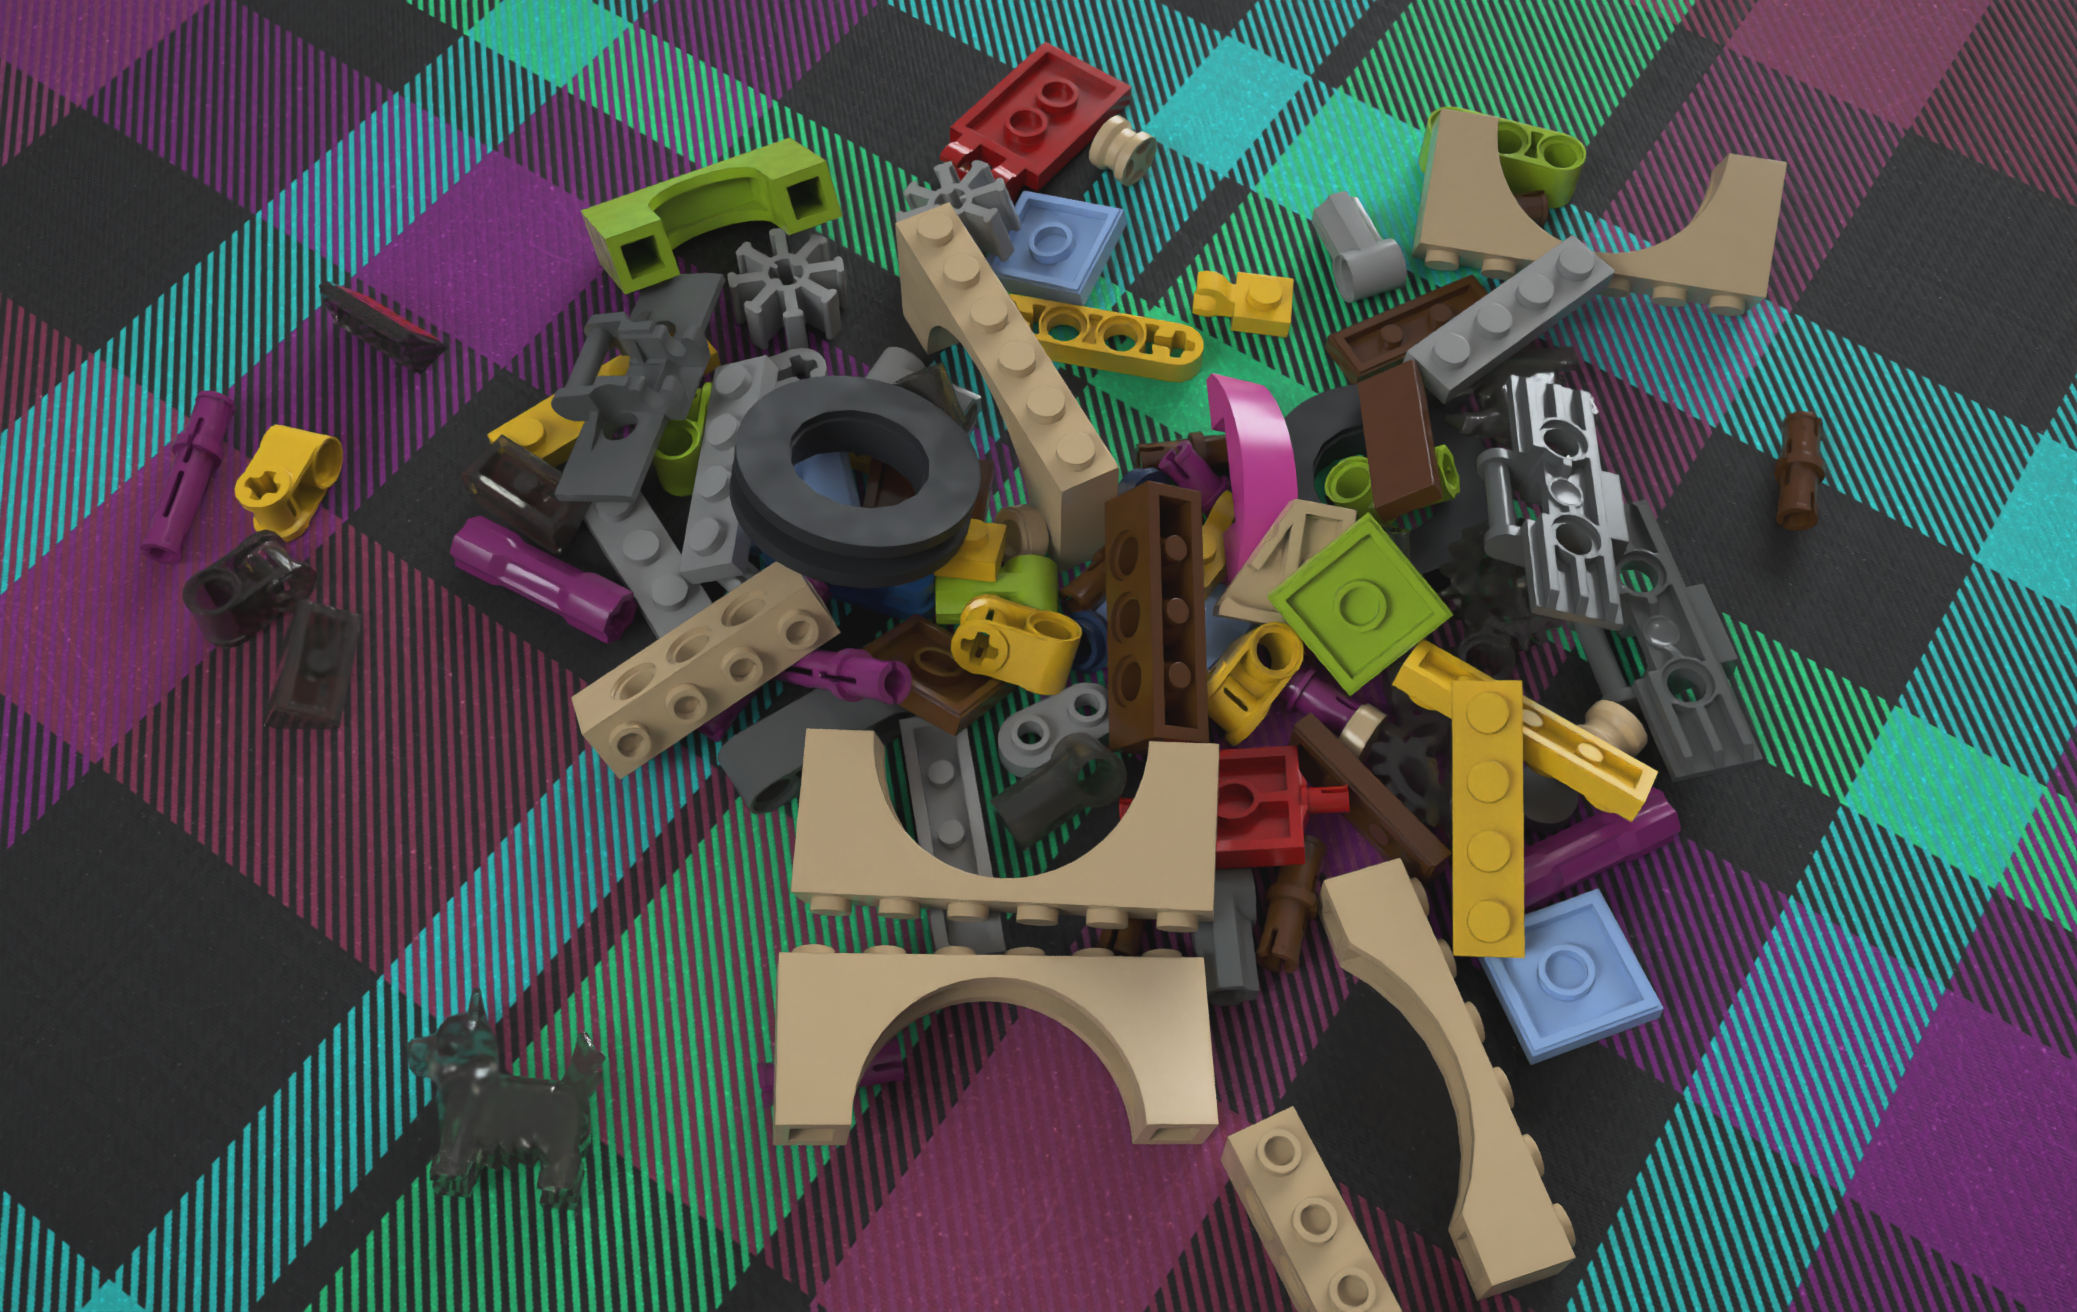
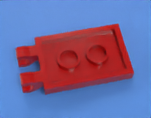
[940,42,1132,203]

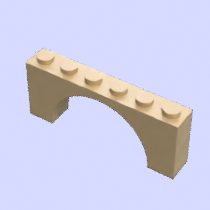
[1411,109,1787,316]
[895,202,1119,573]
[790,728,1219,932]
[773,944,1219,1145]

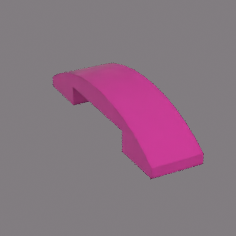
[1206,373,1298,586]

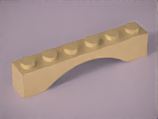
[1317,858,1576,1301]

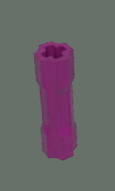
[450,516,638,644]
[1524,787,1681,914]

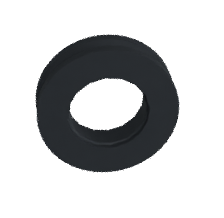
[729,376,981,588]
[1284,384,1489,593]

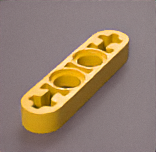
[1009,294,1204,382]

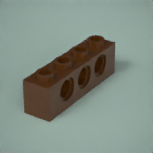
[1105,480,1209,756]

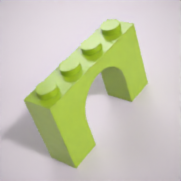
[581,138,843,295]

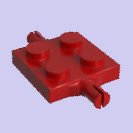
[1119,745,1350,869]

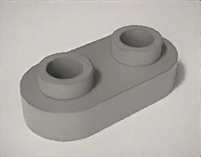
[998,682,1109,779]

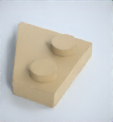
[1212,499,1357,628]

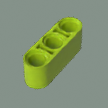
[1418,106,1586,209]

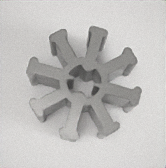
[896,160,1021,262]
[728,228,849,350]

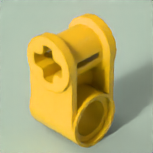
[234,424,343,544]
[951,594,1082,695]
[1207,621,1304,746]

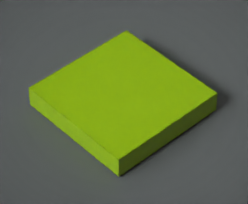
[1267,512,1453,696]

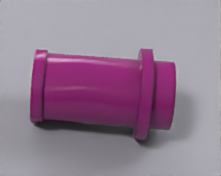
[1158,440,1232,518]
[1278,666,1364,737]

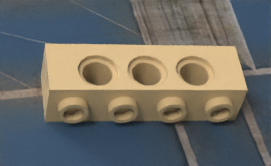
[571,561,841,780]
[1221,1106,1402,1312]

